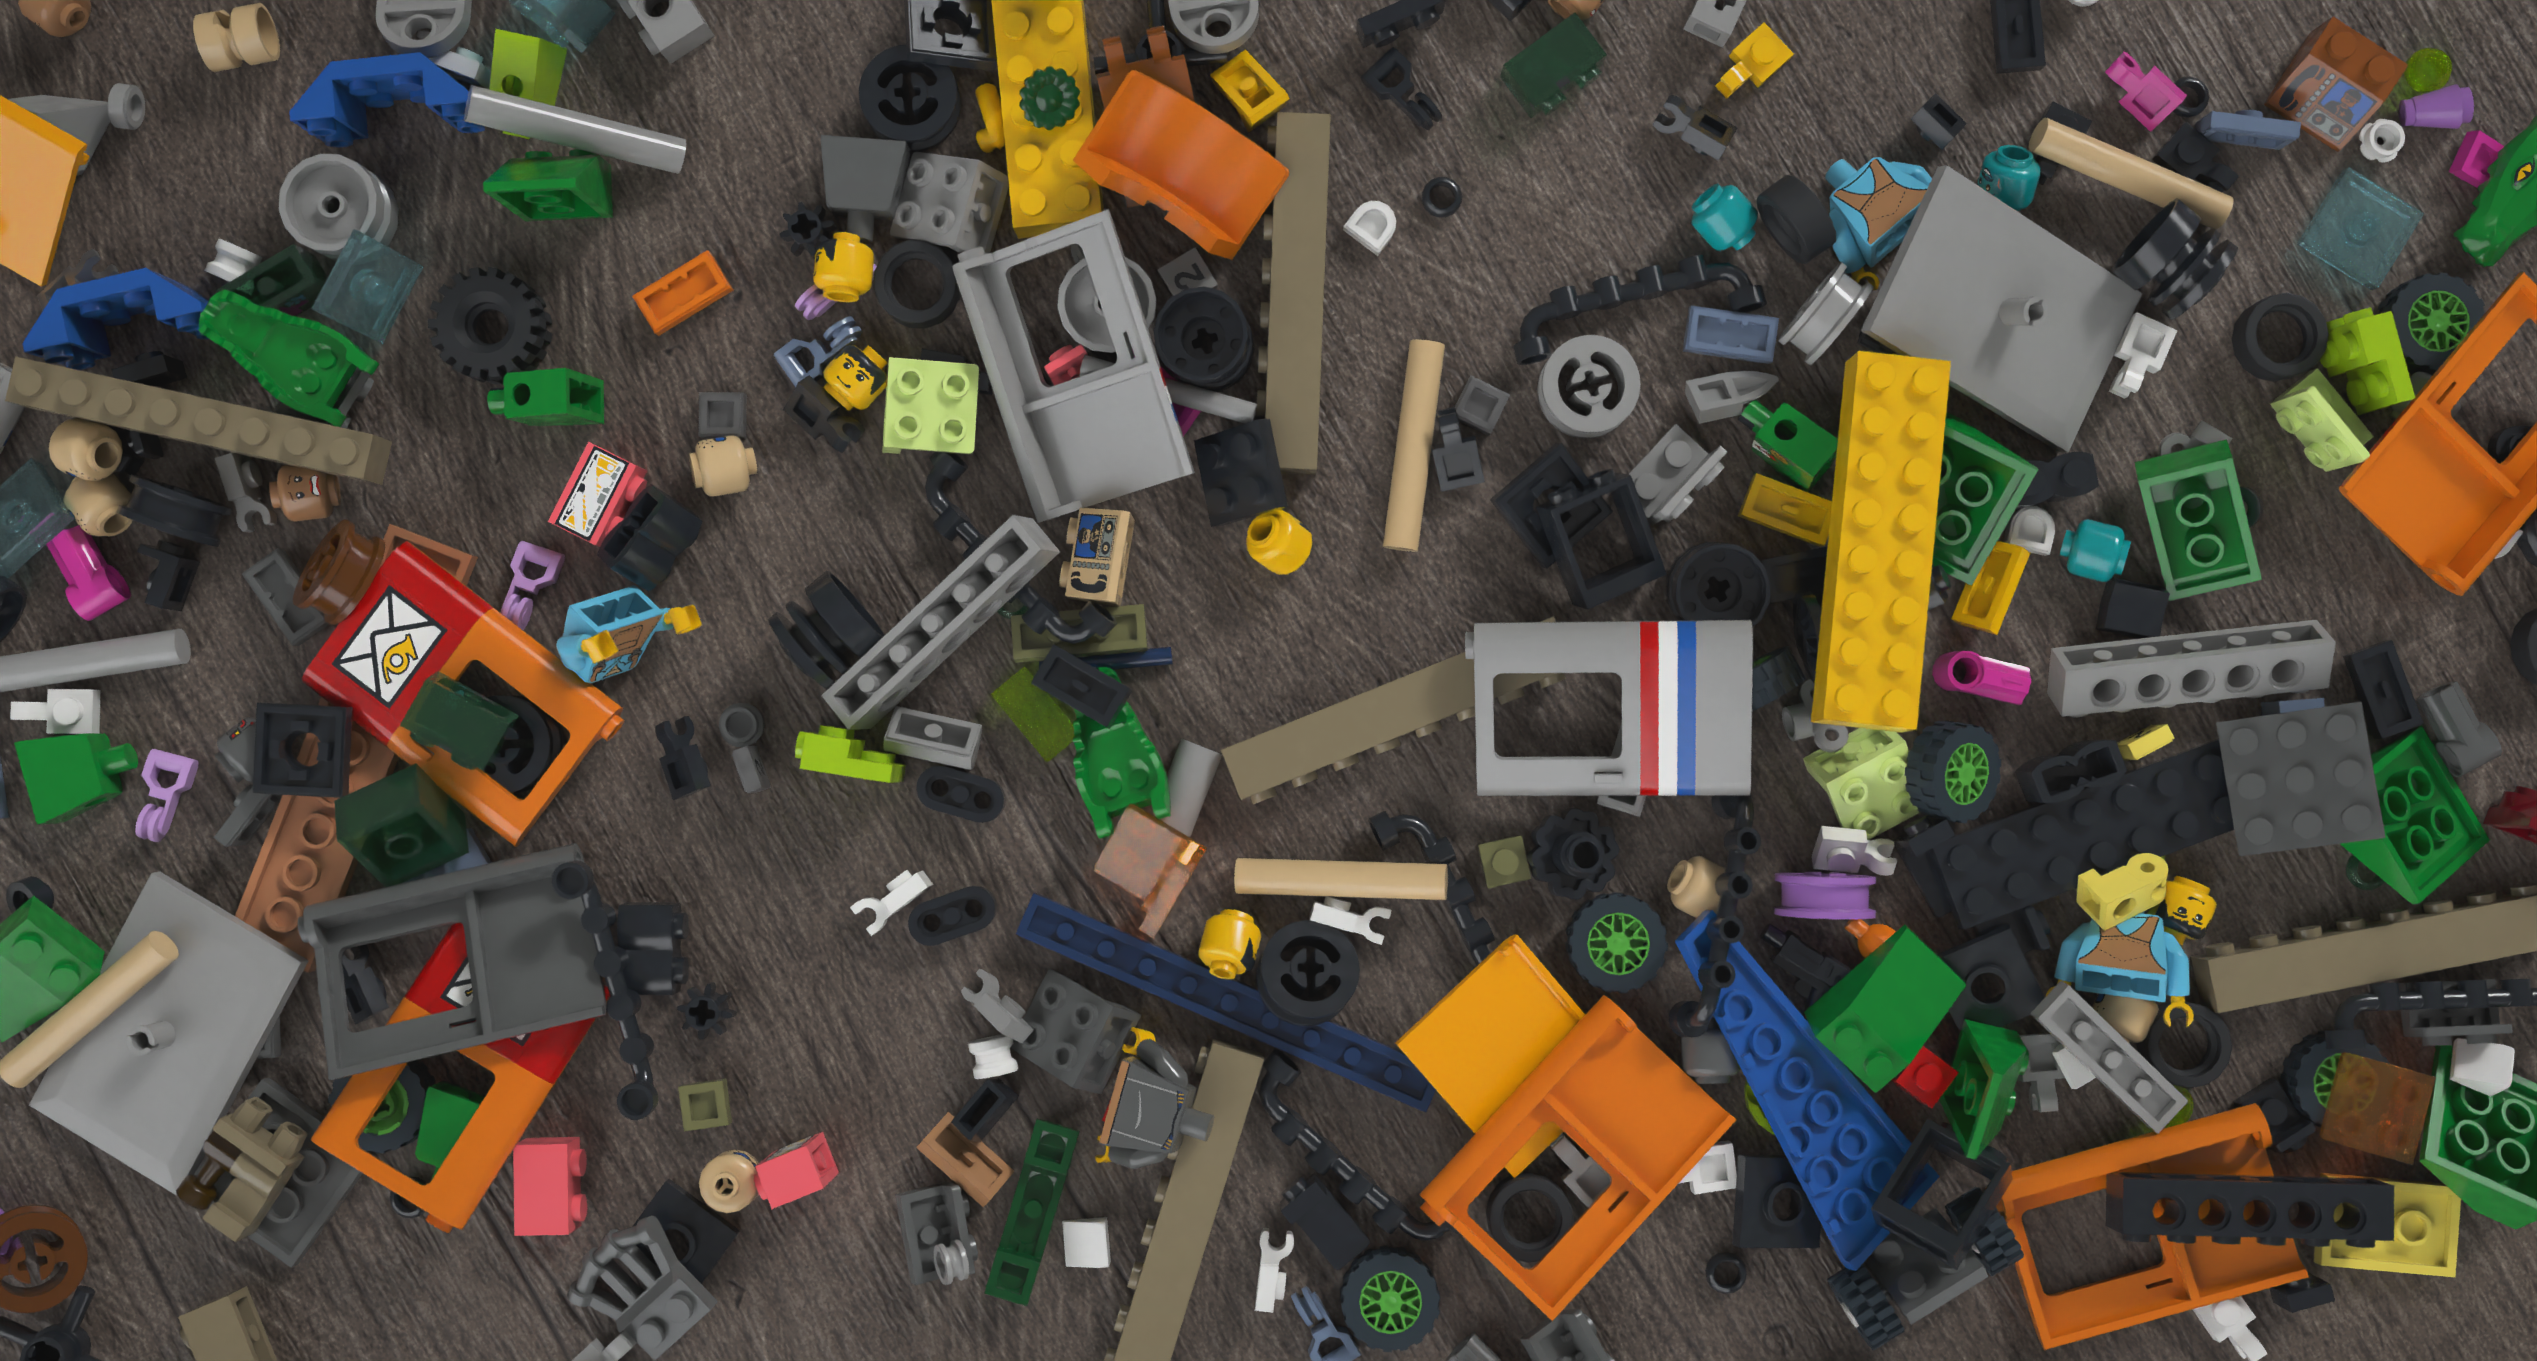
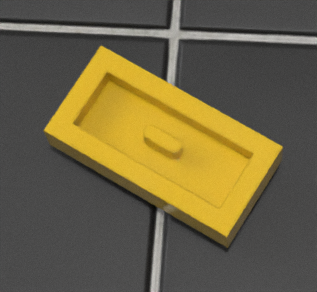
[1738,473,1832,547]
[1951,541,2030,635]

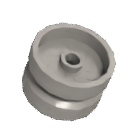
[278,154,399,263]
[1057,257,1156,353]

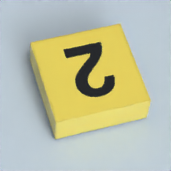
[2117,724,2174,760]

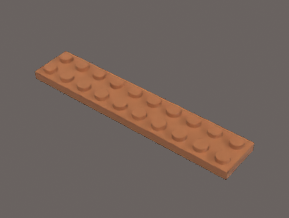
[235,524,478,973]

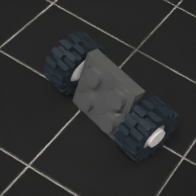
[1827,1187,2024,1351]

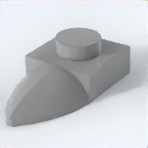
[1685,371,1779,424]

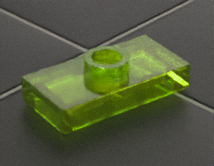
[991,666,1074,763]

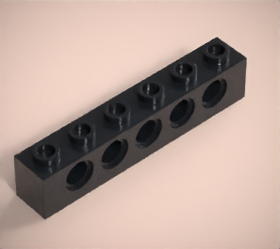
[2106,1172,2394,1248]

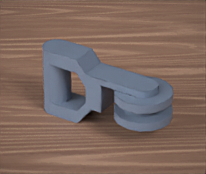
[773,316,862,387]
[1291,1286,1362,1361]

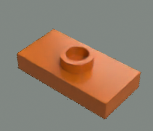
[632,250,734,336]

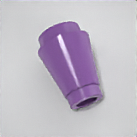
[2399,84,2474,129]

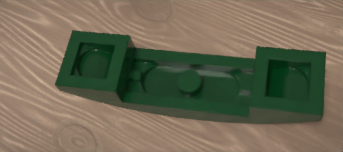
[984,1118,1080,1306]

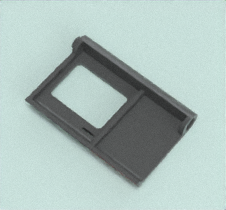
[298,843,606,1080]

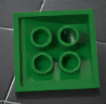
[1932,412,2038,586]
[2340,725,2490,905]
[2419,1045,2537,1230]

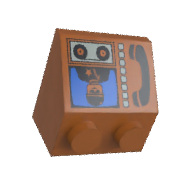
[2264,16,2408,152]

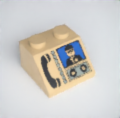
[1059,508,1135,607]

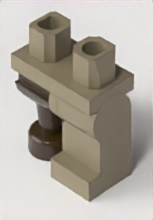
[176,1097,308,1242]

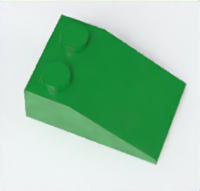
[483,149,613,221]
[2134,439,2262,601]
[0,895,105,1042]
[1804,924,1967,1093]
[1939,1019,2029,1160]

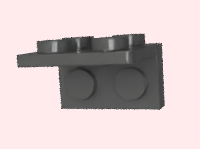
[1011,969,1141,1094]

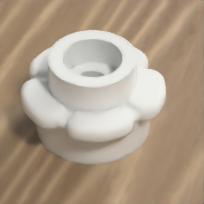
[2359,119,2405,163]

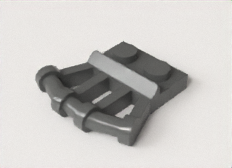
[567,1216,718,1361]

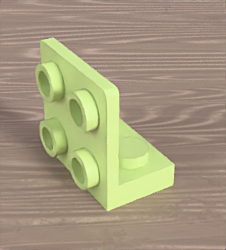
[882,357,979,454]
[2270,368,2374,472]
[1803,728,1920,840]

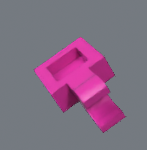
[2105,51,2187,132]

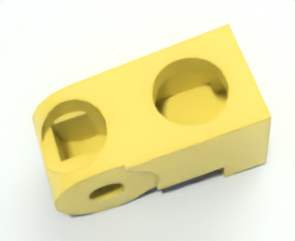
[2076,853,2168,931]

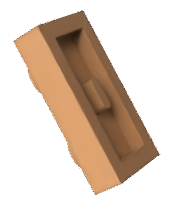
[916,1112,1014,1207]

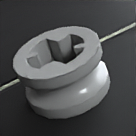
[933,1239,969,1285]

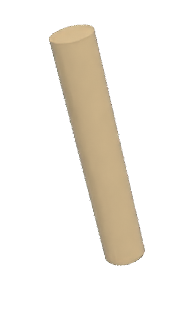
[2028,118,2233,229]
[1383,340,1445,552]
[1234,858,1448,900]
[0,931,179,1088]

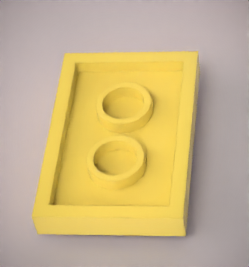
[2314,1173,2461,1277]

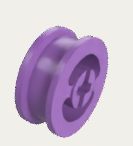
[1774,872,1876,920]

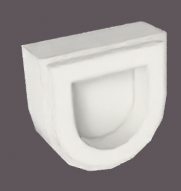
[1343,201,1396,256]
[2003,506,2055,556]

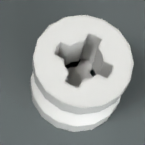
[204,239,262,290]
[968,1034,1018,1079]

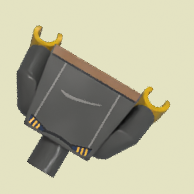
[1095,1027,1214,1169]

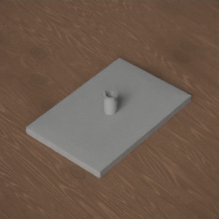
[1861,166,2142,453]
[29,872,309,1195]

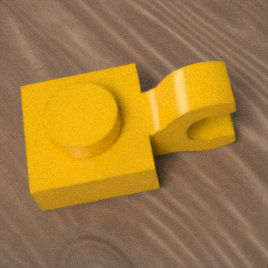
[1715,22,1794,99]

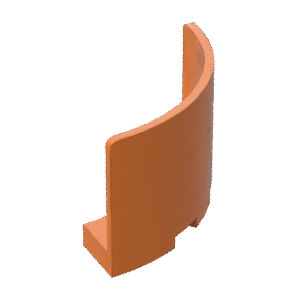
[1073,70,1289,260]

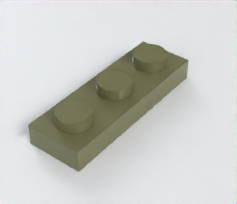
[1011,604,1148,663]

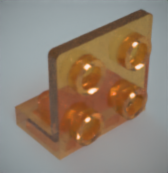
[1093,804,1207,938]
[2319,1052,2436,1165]

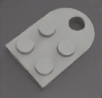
[376,0,472,58]
[1168,0,1259,54]

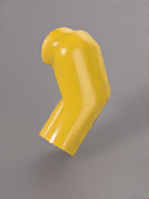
[975,83,1005,153]

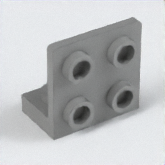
[890,152,1009,254]
[1628,424,1727,526]

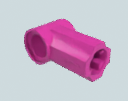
[46,525,131,621]
[1932,651,2031,705]

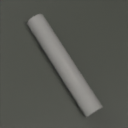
[464,85,686,174]
[0,628,191,692]

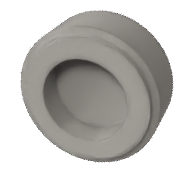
[108,83,145,130]

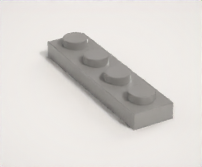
[2030,981,2188,1134]

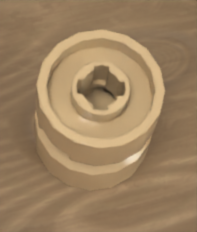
[193,3,280,72]

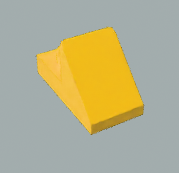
[1210,49,1290,132]

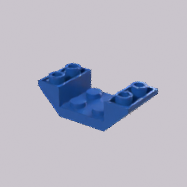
[289,52,485,147]
[22,268,209,370]

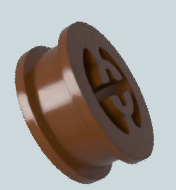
[293,519,386,625]
[0,1204,88,1313]

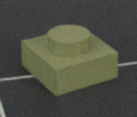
[1477,835,1531,888]
[678,1078,732,1131]

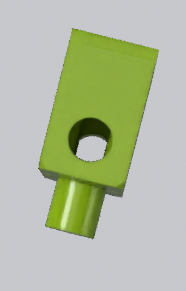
[489,29,567,139]

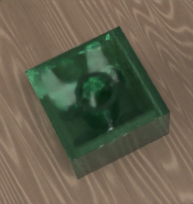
[334,763,469,887]

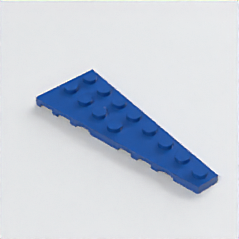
[1675,910,1940,1271]

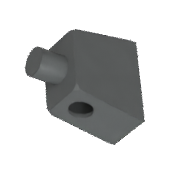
[821,135,912,243]

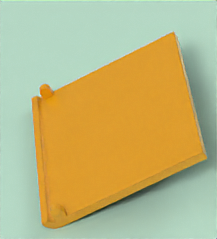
[0,95,89,287]
[1395,935,1585,1178]

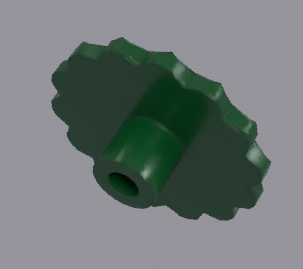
[1019,66,1080,130]

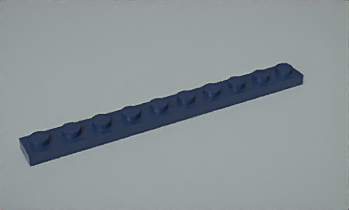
[1016,892,1436,1113]

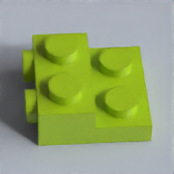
[2320,308,2415,415]
[795,725,906,783]

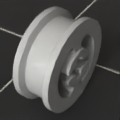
[1778,262,1873,366]
[1537,335,1640,439]

